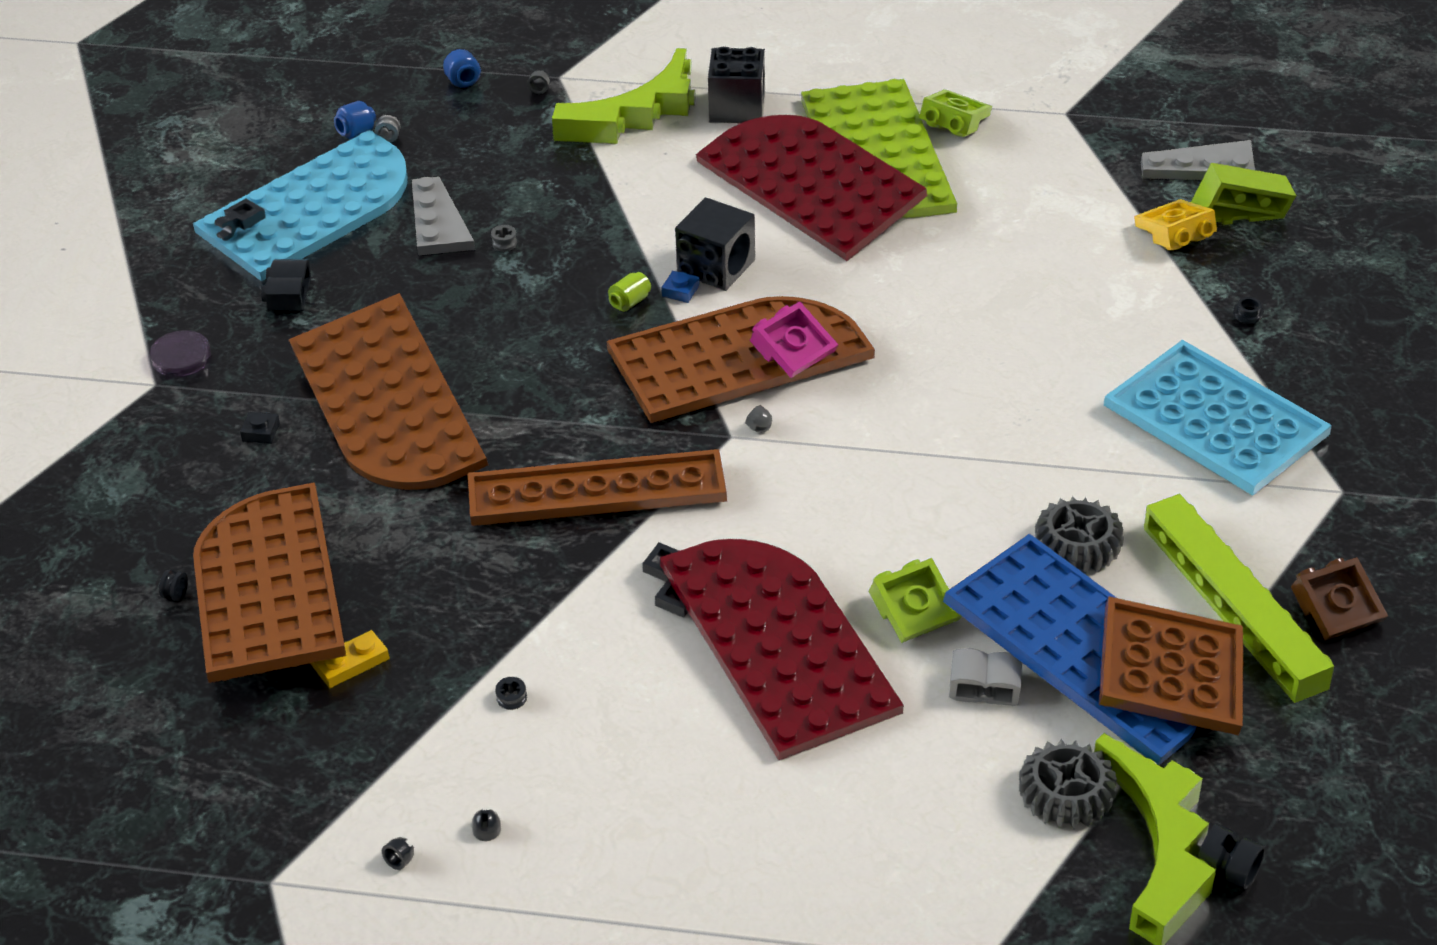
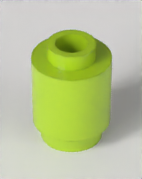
[608,272,651,312]

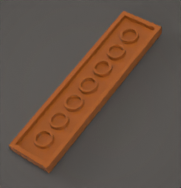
[468,449,727,526]

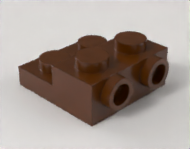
[1291,557,1388,641]

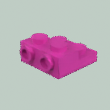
[750,301,838,378]

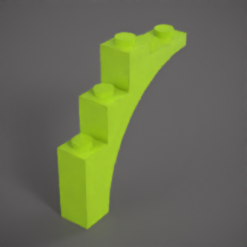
[552,48,696,144]
[1094,733,1216,945]

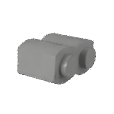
[949,648,1022,706]

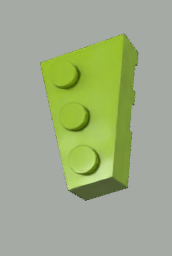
[1191,163,1296,225]

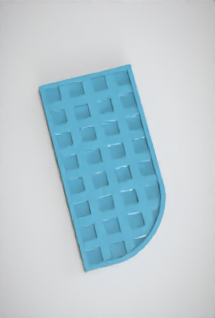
[193,130,408,281]

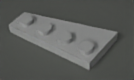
[1141,140,1255,180]
[412,177,475,255]

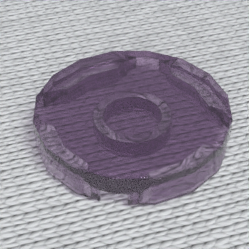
[150,331,211,376]

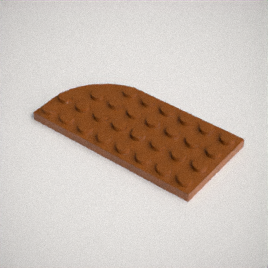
[289,293,489,490]
[607,296,875,423]
[193,483,347,683]

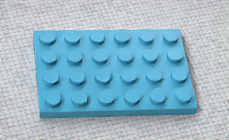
[1104,340,1332,496]

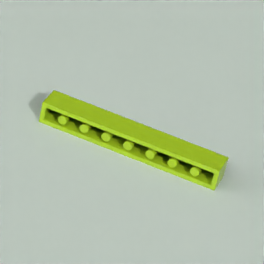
[1144,493,1334,703]

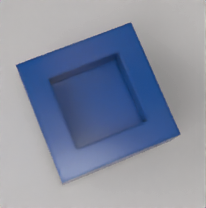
[661,271,700,303]

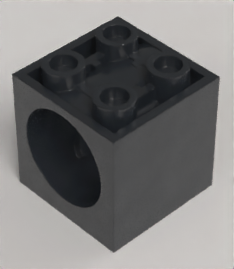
[708,46,765,123]
[675,197,755,291]

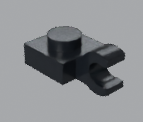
[214,198,266,241]

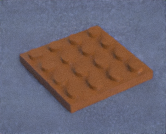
[1099,596,1243,735]

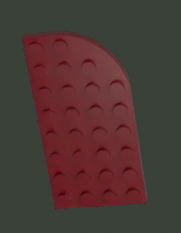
[695,115,927,261]
[660,539,904,761]

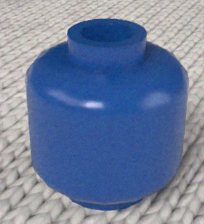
[443,49,481,88]
[334,100,376,140]

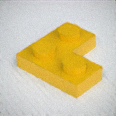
[310,630,390,688]

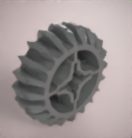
[1035,496,1124,574]
[1019,739,1117,829]

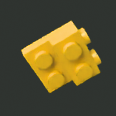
[1134,199,1217,250]

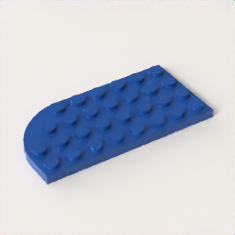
[943,533,1197,765]

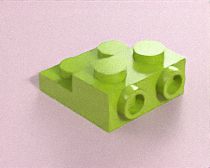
[919,89,992,137]
[868,558,962,643]

